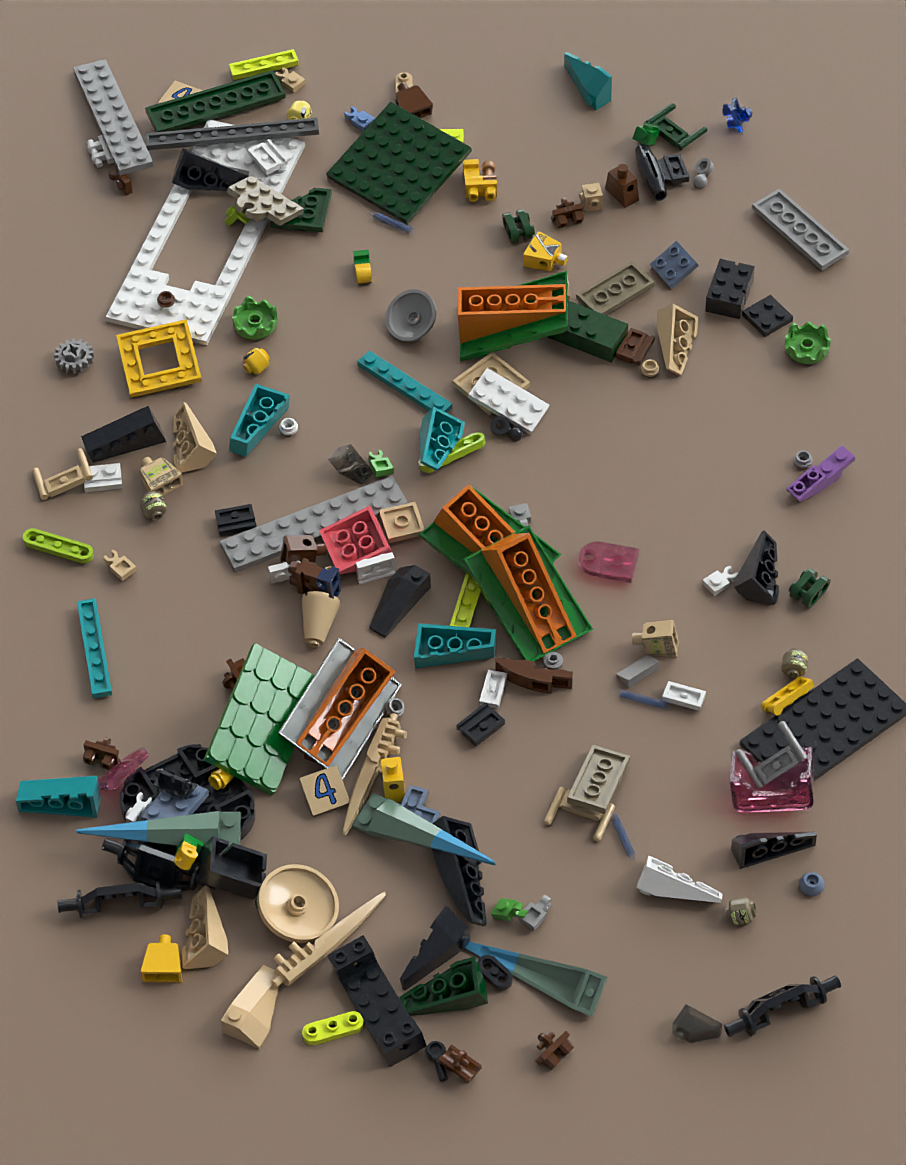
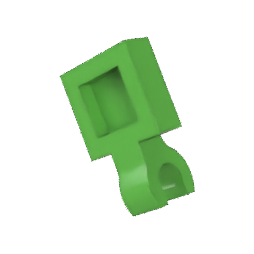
[491,898,528,921]

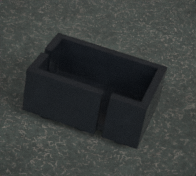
[705,259,755,319]
[199,836,267,900]

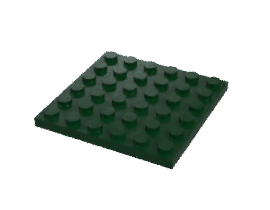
[326,101,472,225]

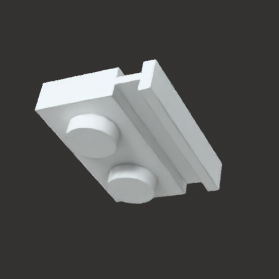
[248,139,288,175]
[84,463,122,493]
[356,552,395,585]

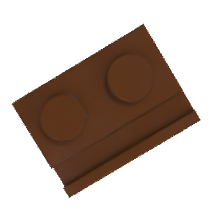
[616,328,655,366]

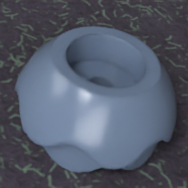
[799,872,825,896]

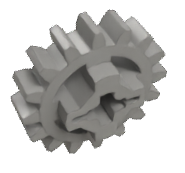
[54,338,94,374]

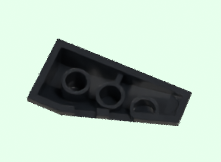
[172,148,249,191]
[734,530,779,605]

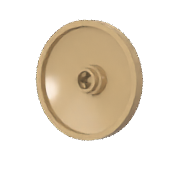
[257,864,339,943]

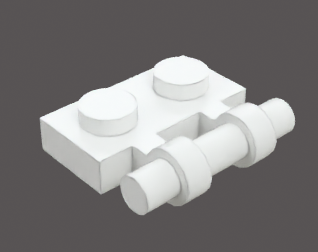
[87,135,114,168]

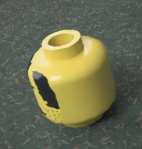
[287,101,312,120]

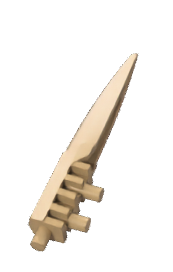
[343,713,407,835]
[272,891,386,987]

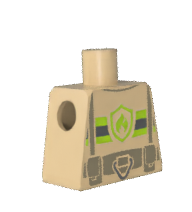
[140,457,183,496]
[632,620,679,657]

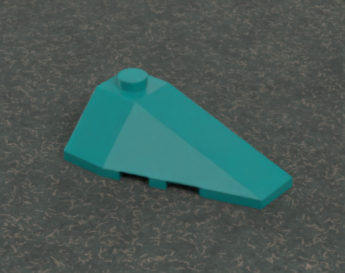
[564,52,612,110]
[420,406,465,471]

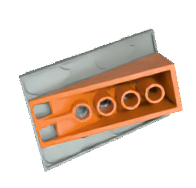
[278,638,402,780]

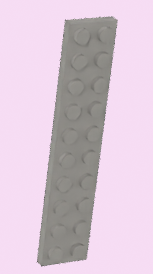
[73,59,154,176]
[220,476,408,573]

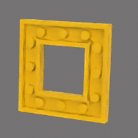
[116,319,202,398]

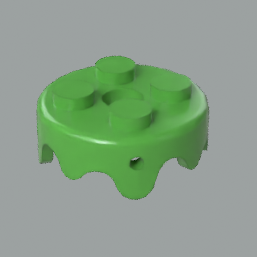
[232,296,278,339]
[784,322,831,364]

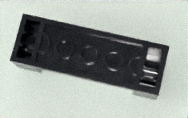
[327,935,427,1067]

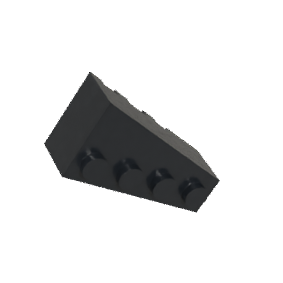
[81,406,166,463]

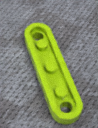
[418,433,486,473]
[23,528,94,564]

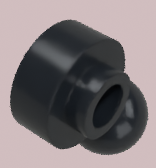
[491,416,523,441]

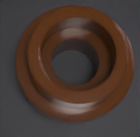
[157,291,175,308]

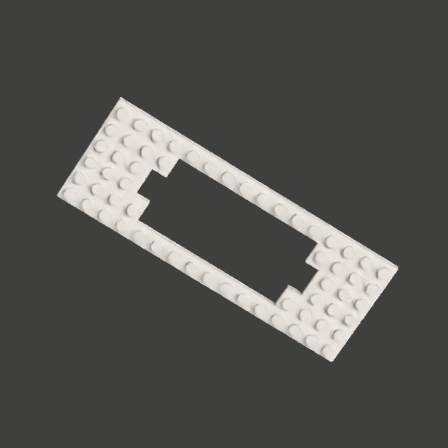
[106,120,305,346]

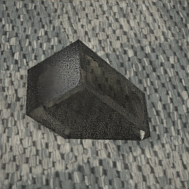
[672,1004,722,1043]

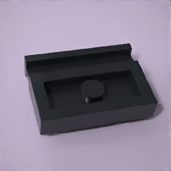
[215,504,257,536]
[456,703,505,746]

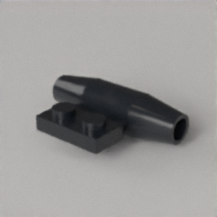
[635,144,689,201]

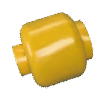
[243,348,270,375]

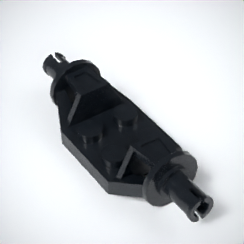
[102,838,216,892]
[57,880,182,918]
[724,975,841,1037]

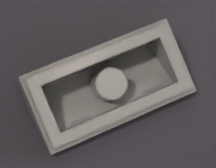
[616,655,659,688]

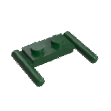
[645,103,708,150]

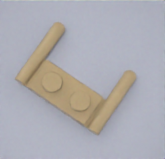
[32,448,93,500]
[544,787,615,842]

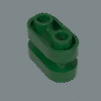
[502,209,535,243]
[789,568,831,608]

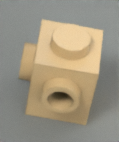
[579,183,603,212]

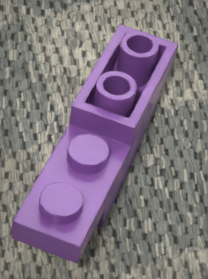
[786,445,855,502]

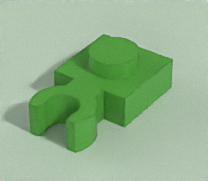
[369,450,394,477]

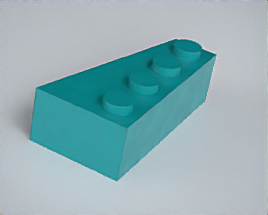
[414,623,497,669]
[16,776,101,818]

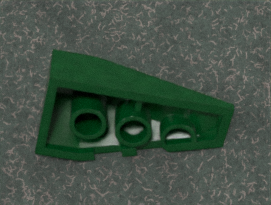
[400,956,488,1016]

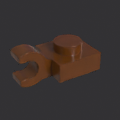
[108,167,133,196]

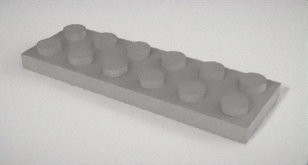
[752,188,849,271]

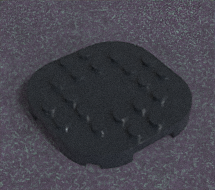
[120,744,256,864]

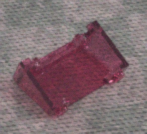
[730,747,814,812]

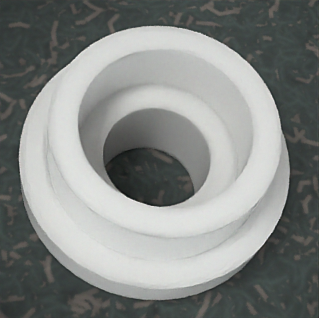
[279,418,298,435]

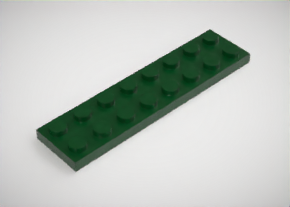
[145,70,286,132]

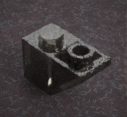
[328,444,373,485]

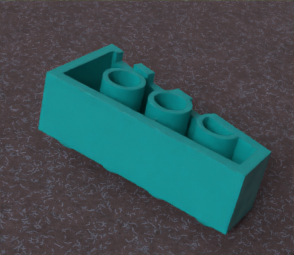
[229,384,290,457]

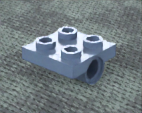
[650,240,699,289]

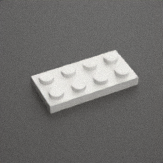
[468,368,550,435]

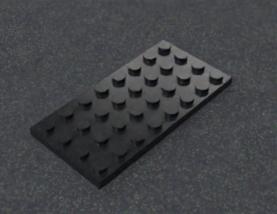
[740,658,906,796]

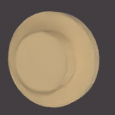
[641,359,659,377]

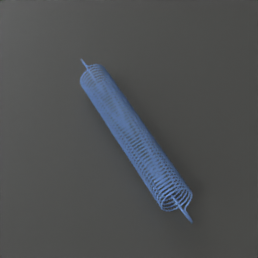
[370,212,414,234]
[615,689,671,709]
[611,812,635,860]

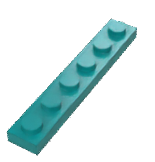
[357,350,453,413]
[77,598,112,699]

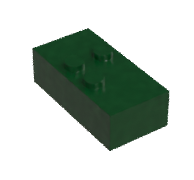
[547,301,628,363]

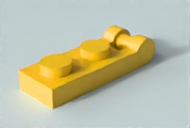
[761,676,815,716]

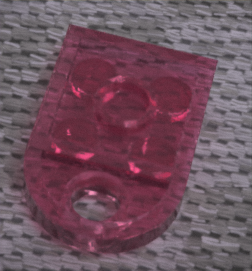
[579,541,640,583]
[98,747,149,791]

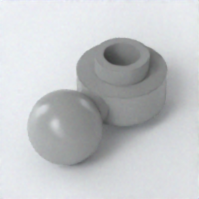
[693,158,714,188]

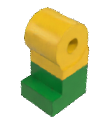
[353,249,372,284]
[174,833,204,870]

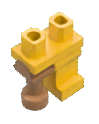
[463,159,497,202]

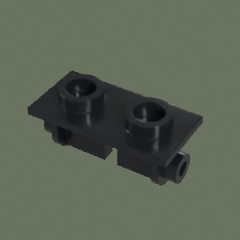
[153,768,198,800]

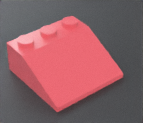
[319,506,394,574]

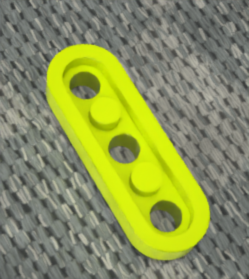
[302,1011,364,1045]

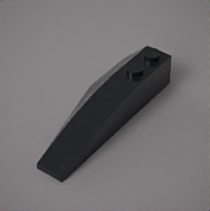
[432,816,487,927]

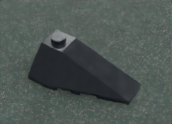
[370,565,431,638]
[731,832,817,869]
[400,906,470,990]

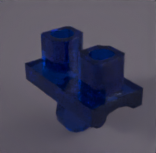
[722,98,753,132]

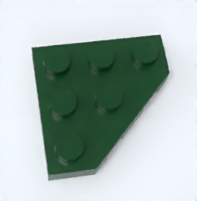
[271,188,332,232]

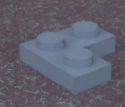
[401,784,441,823]

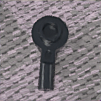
[425,1041,448,1082]

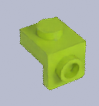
[224,205,250,226]

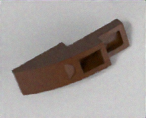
[495,658,573,694]

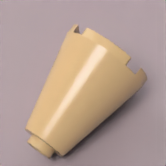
[302,591,340,648]

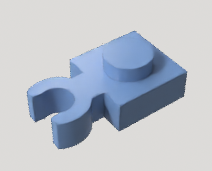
[344,107,375,132]

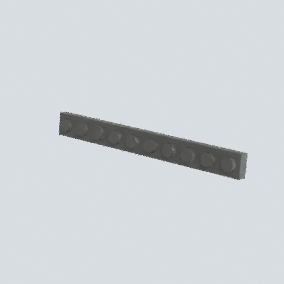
[145,118,319,151]

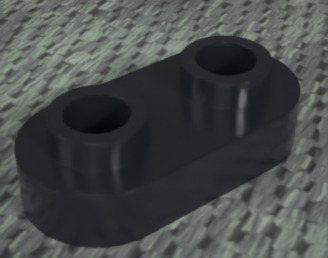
[478,955,513,990]

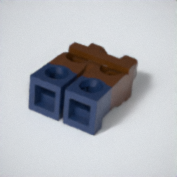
[288,558,341,599]

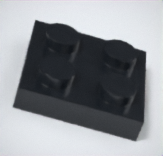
[742,294,793,337]

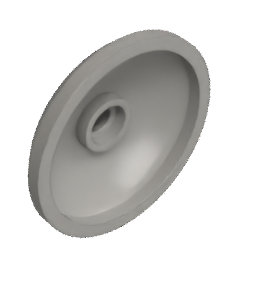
[386,289,437,342]

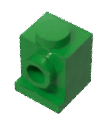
[632,122,660,145]

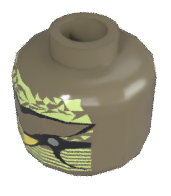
[140,491,167,520]
[781,648,808,679]
[725,897,757,925]

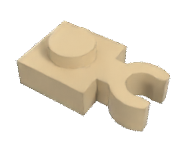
[275,67,306,93]
[104,550,137,581]

